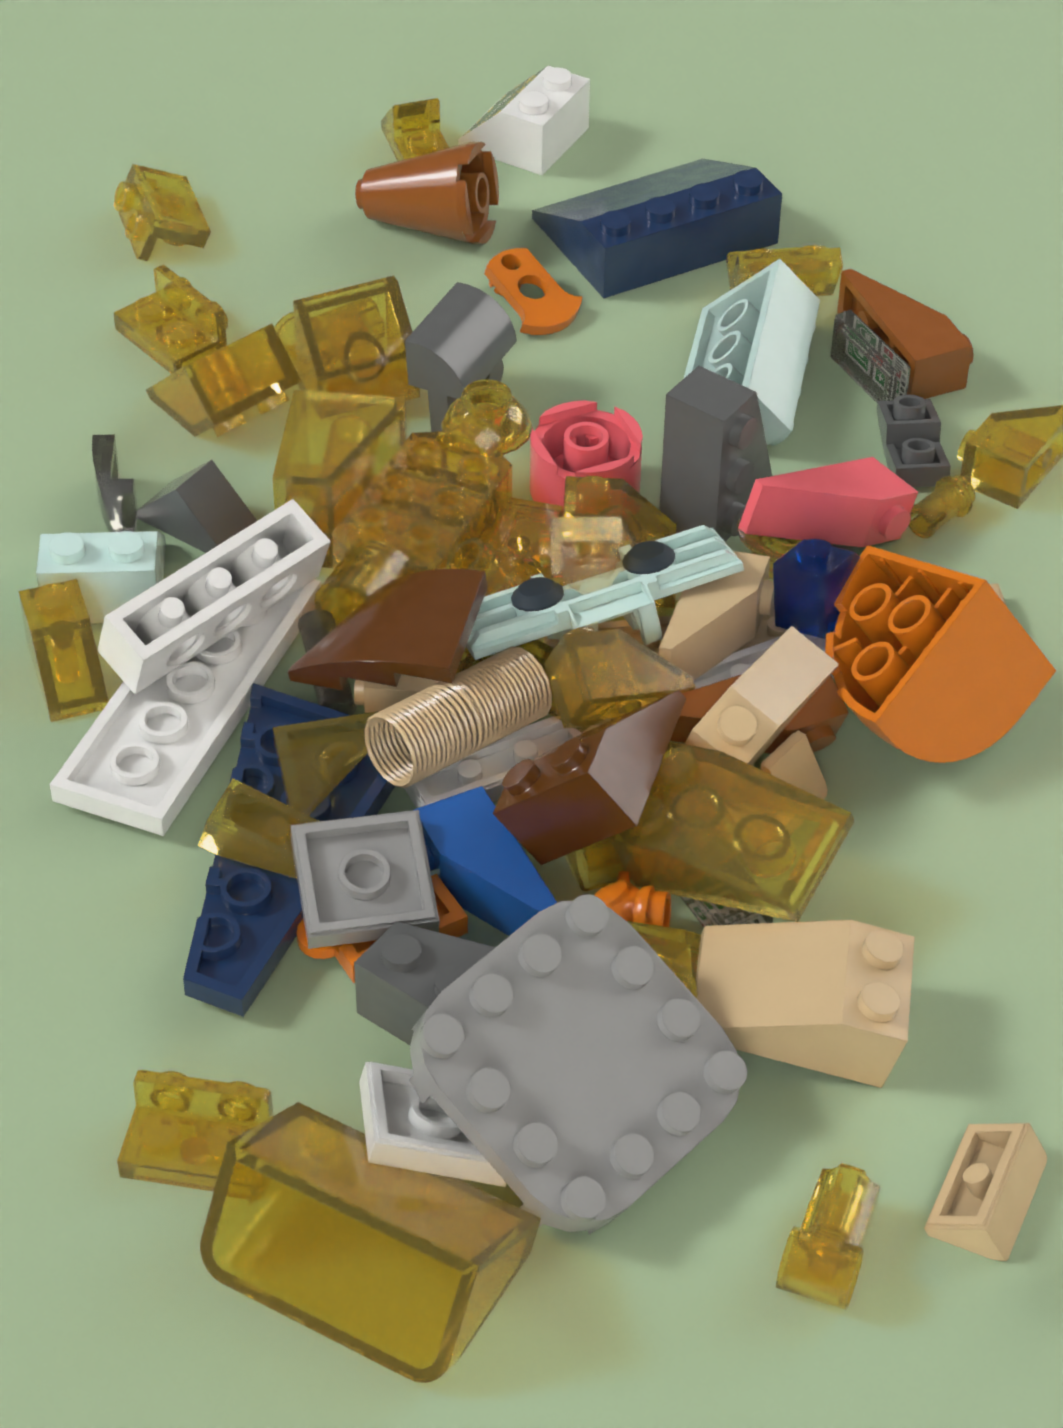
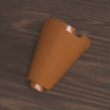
[355,142,499,244]

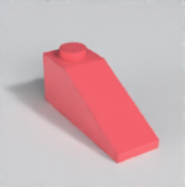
[738,457,918,547]

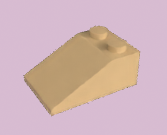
[693,920,915,1088]

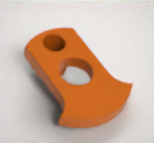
[484,248,582,335]

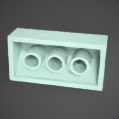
[683,259,820,446]

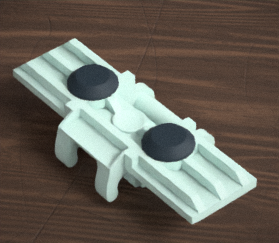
[466,525,744,666]

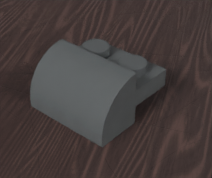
[405,282,517,439]

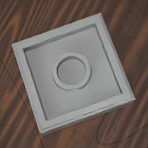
[291,810,440,949]

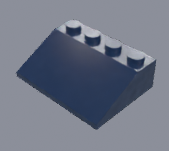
[532,158,782,299]

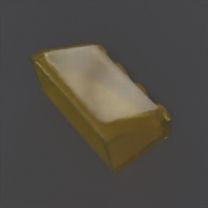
[200,1102,541,1383]

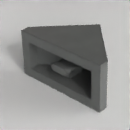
[137,459,257,553]

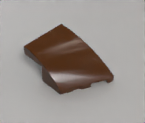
[288,569,488,691]

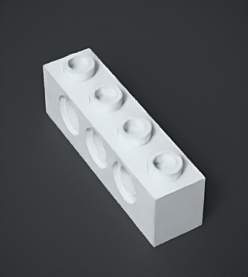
[97,499,331,694]

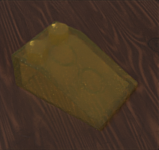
[609,742,855,922]

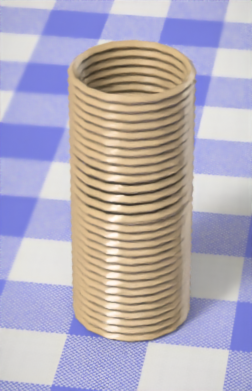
[365,646,552,788]

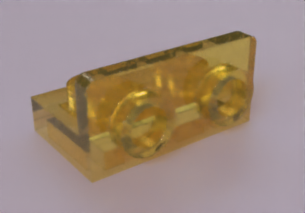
[114,164,211,261]
[726,245,843,296]
[113,264,228,378]
[539,516,623,580]
[117,1070,275,1198]

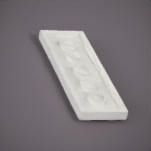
[50,579,322,836]

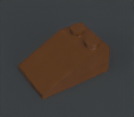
[493,690,686,865]

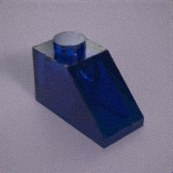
[773,539,860,640]

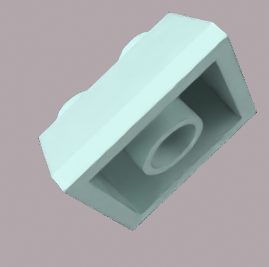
[36,531,166,625]

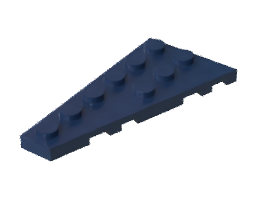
[183,683,395,1017]

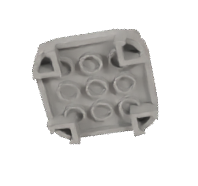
[409,894,747,1234]

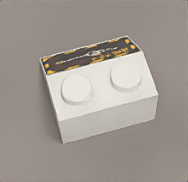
[458,66,590,175]

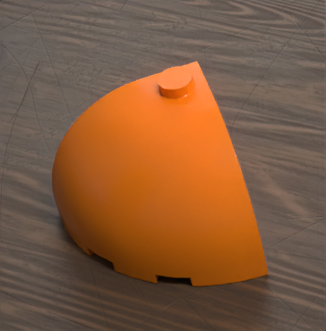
[825,545,1056,763]

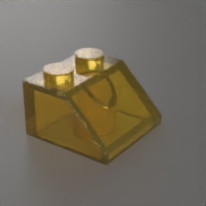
[293,275,420,423]
[146,323,302,437]

